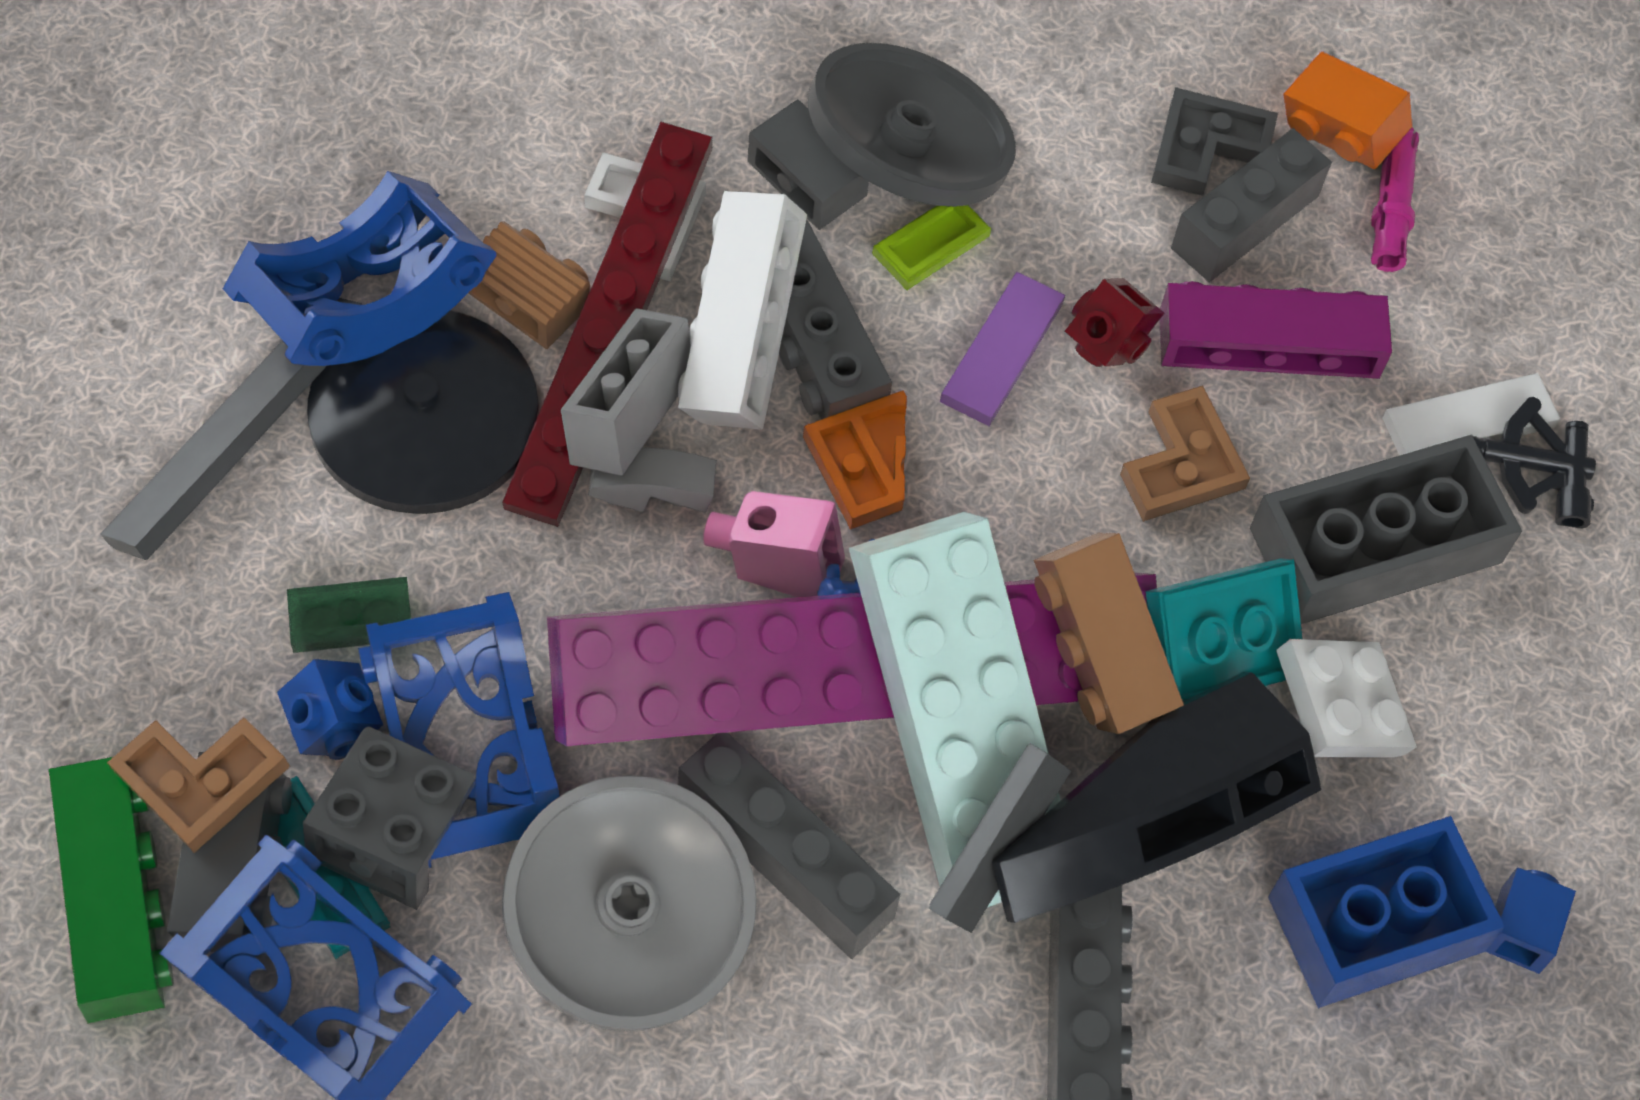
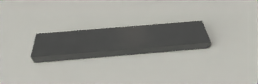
[100,298,362,560]

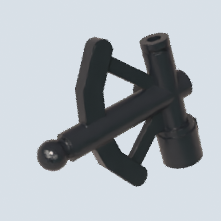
[1473,397,1596,529]

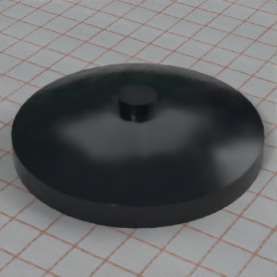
[307,310,538,514]

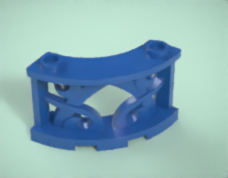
[222,171,497,366]
[358,592,560,868]
[160,835,472,1100]

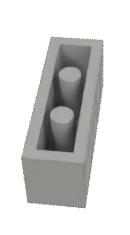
[561,308,691,476]

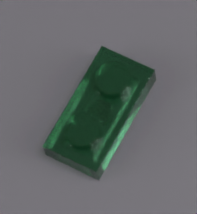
[287,577,412,653]

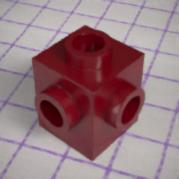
[1064,278,1164,367]

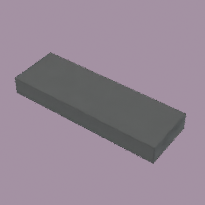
[929,744,1071,933]

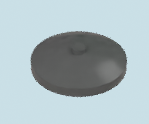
[807,43,1016,206]

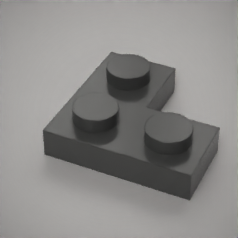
[1151,87,1278,196]

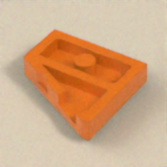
[803,390,907,530]

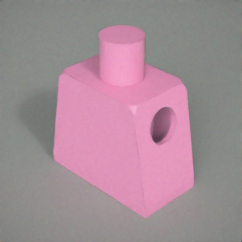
[704,491,845,597]

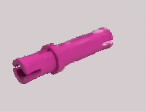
[1371,128,1419,272]

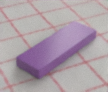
[940,271,1065,427]

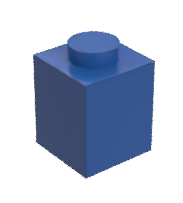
[1485,867,1576,974]

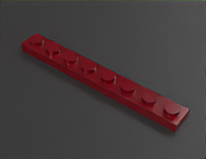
[502,121,713,527]

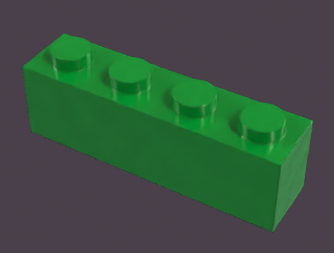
[48,757,174,1023]

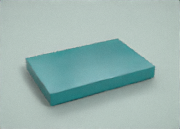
[1146,559,1303,701]

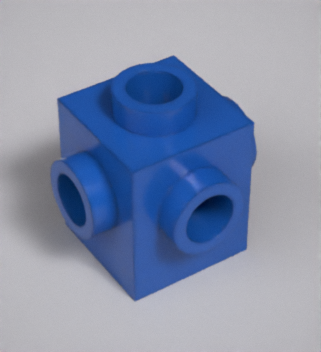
[277,659,383,760]

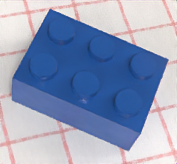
[1268,816,1505,1008]

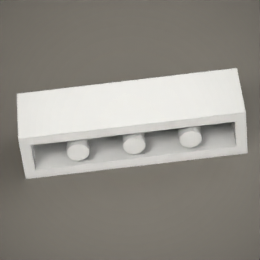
[678,191,807,430]

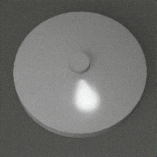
[502,775,757,1031]

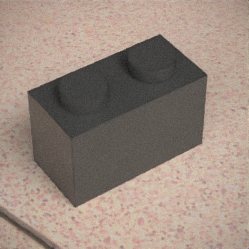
[747,99,869,230]

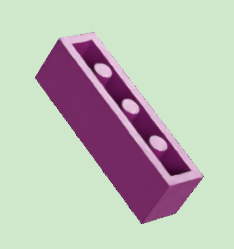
[1160,281,1392,379]

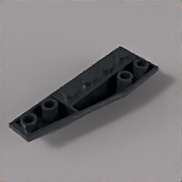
[992,672,1322,923]

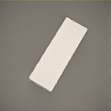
[1383,373,1560,456]

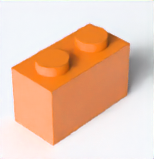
[1283,51,1412,170]

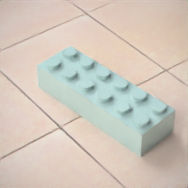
[849,512,1061,907]

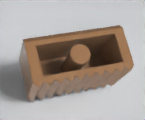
[468,221,590,349]

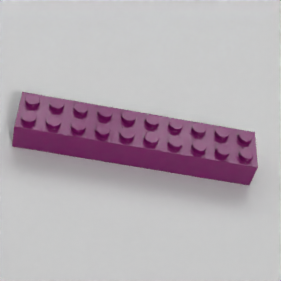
[547,573,1157,747]

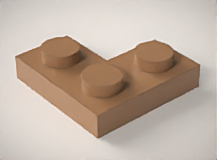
[1120,385,1250,522]
[107,717,290,853]

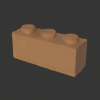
[1034,533,1184,734]

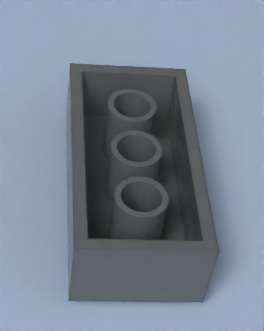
[1250,434,1522,624]

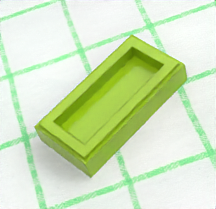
[872,205,991,290]

